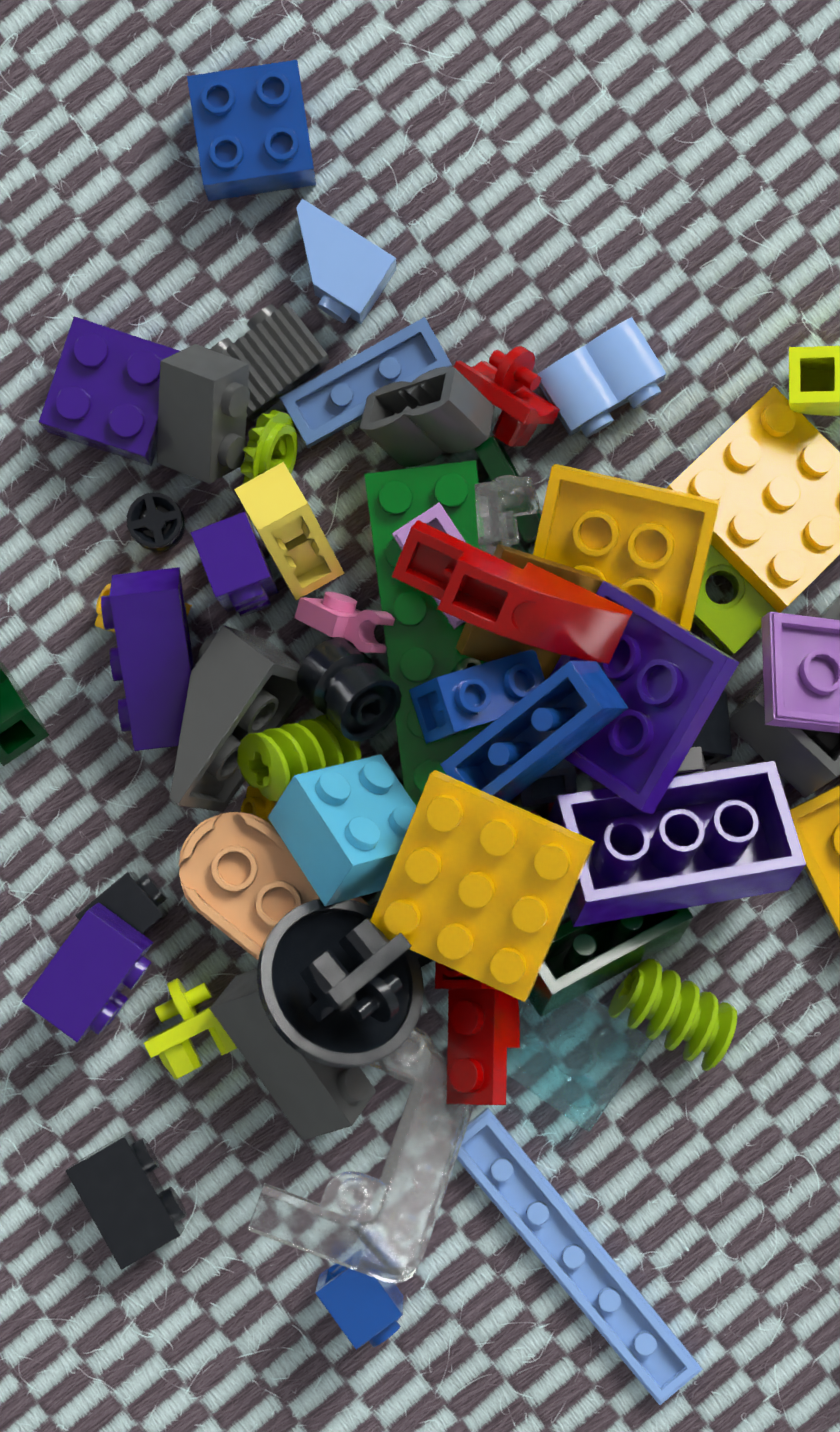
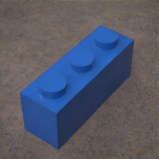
[440,661,628,802]

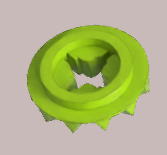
[240,410,298,484]

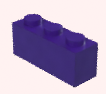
[191,512,279,617]
[101,567,194,751]

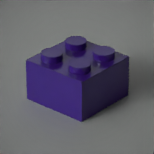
[39,316,179,466]

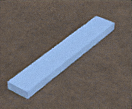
[445,1107,703,1405]

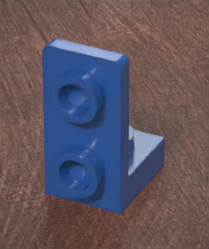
[409,650,545,744]

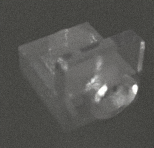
[475,475,540,555]

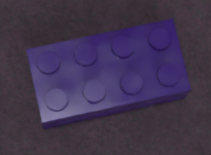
[547,761,806,927]

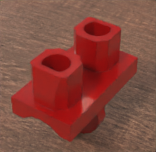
[453,346,560,447]

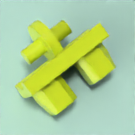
[143,978,237,1080]

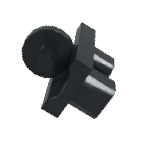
[300,918,412,1023]

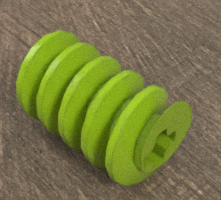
[237,714,361,801]
[608,959,737,1071]

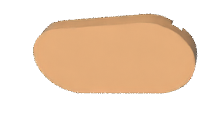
[179,812,369,960]

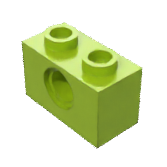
[693,544,777,656]

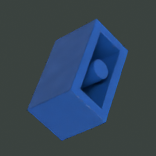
[315,1242,403,1350]

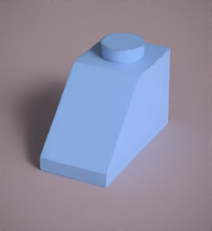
[296,199,396,324]

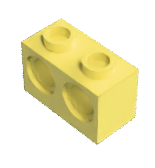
[234,462,345,601]

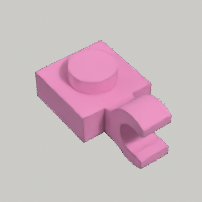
[294,592,395,654]

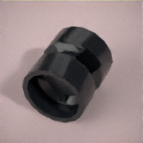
[297,637,402,741]

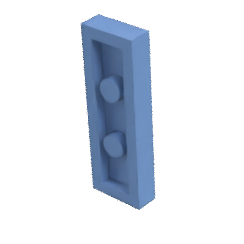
[280,317,452,448]

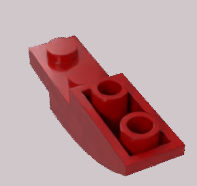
[392,520,633,664]
[435,961,520,1105]

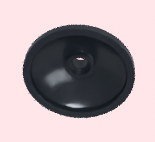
[257,899,424,1068]

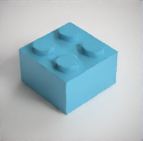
[268,754,416,906]

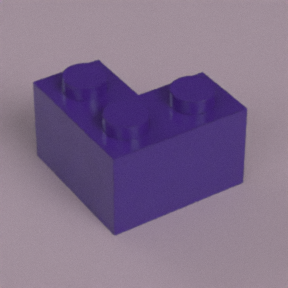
[22,903,154,1042]

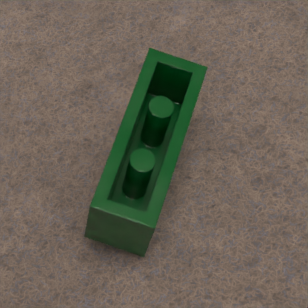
[528,908,694,1017]

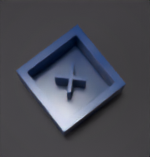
[187,60,316,201]

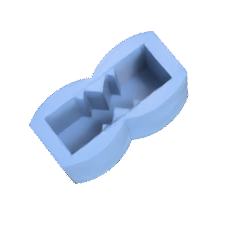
[537,317,666,438]

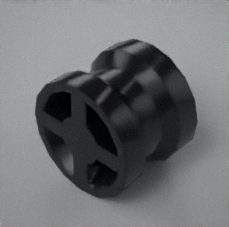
[127,492,186,552]

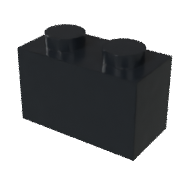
[66,1131,187,1270]

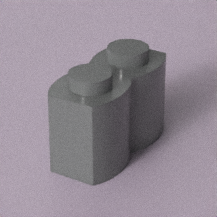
[360,367,495,467]

